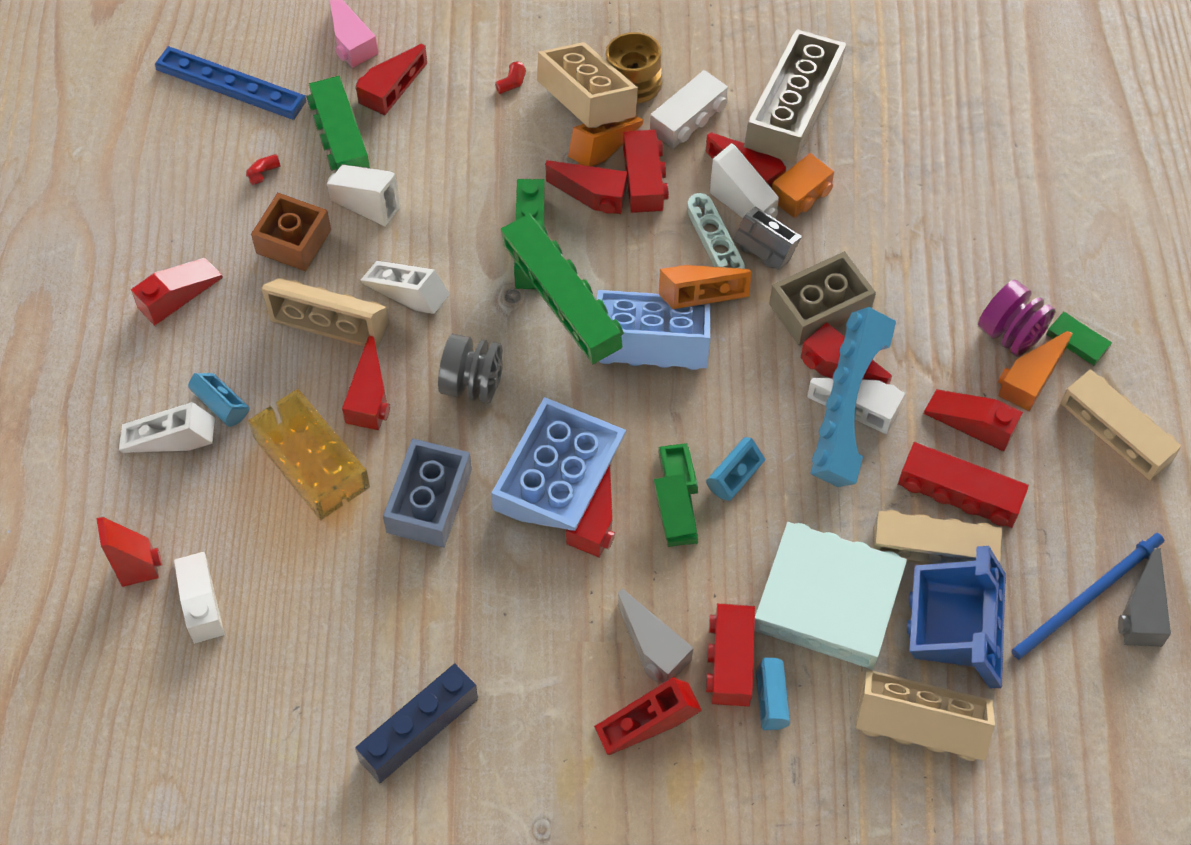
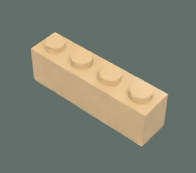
[1060,369,1182,481]
[872,510,1002,565]

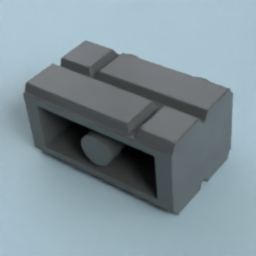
[733,206,802,270]

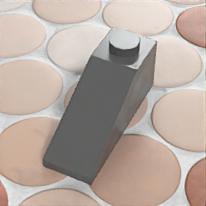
[1118,548,1171,647]

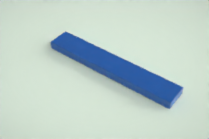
[155,46,307,120]

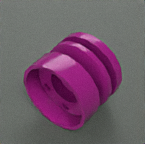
[977,280,1056,357]

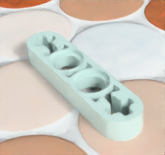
[687,193,745,269]

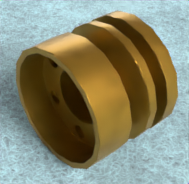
[606,32,662,104]

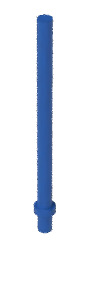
[1011,533,1165,660]

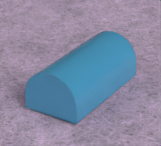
[188,373,250,427]
[706,437,766,501]
[756,658,790,730]

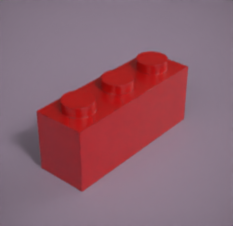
[623,129,669,213]
[706,603,755,707]

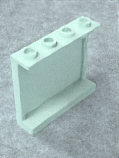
[754,522,907,670]

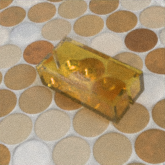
[248,388,370,521]

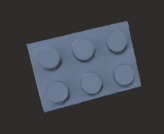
[383,438,472,548]

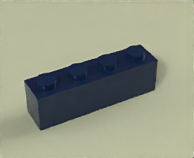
[355,663,478,783]

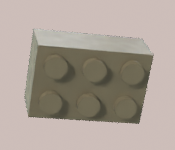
[769,251,876,346]

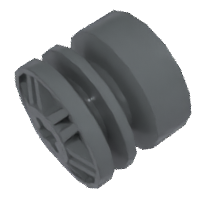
[438,333,503,404]

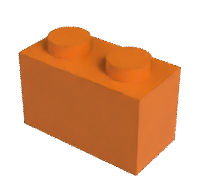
[772,153,834,218]

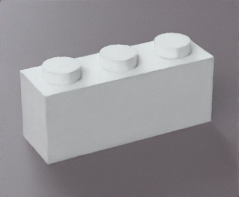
[650,70,728,149]

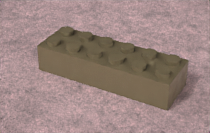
[744,29,846,163]

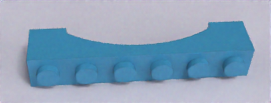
[810,307,896,487]

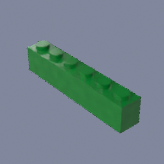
[500,213,624,365]

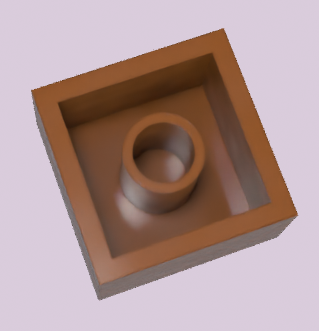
[251,192,331,272]

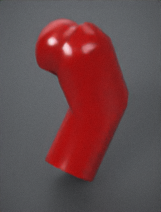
[495,61,526,94]
[246,154,281,185]

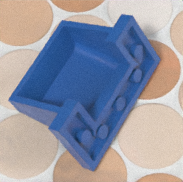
[907,546,1006,689]

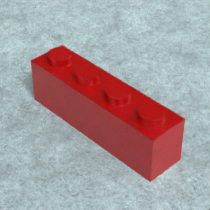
[897,442,1029,528]

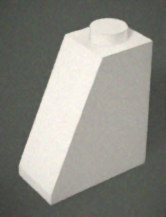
[710,143,779,219]
[327,165,400,227]

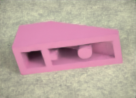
[330,0,378,68]

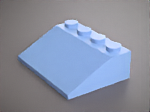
[597,290,710,370]
[491,397,626,531]

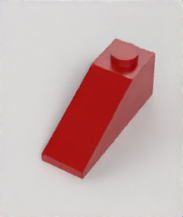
[355,44,427,116]
[705,132,787,189]
[545,160,627,214]
[130,258,223,326]
[800,322,892,384]
[342,336,390,431]
[923,389,1023,452]
[566,465,615,558]
[96,517,162,587]
[594,677,702,755]

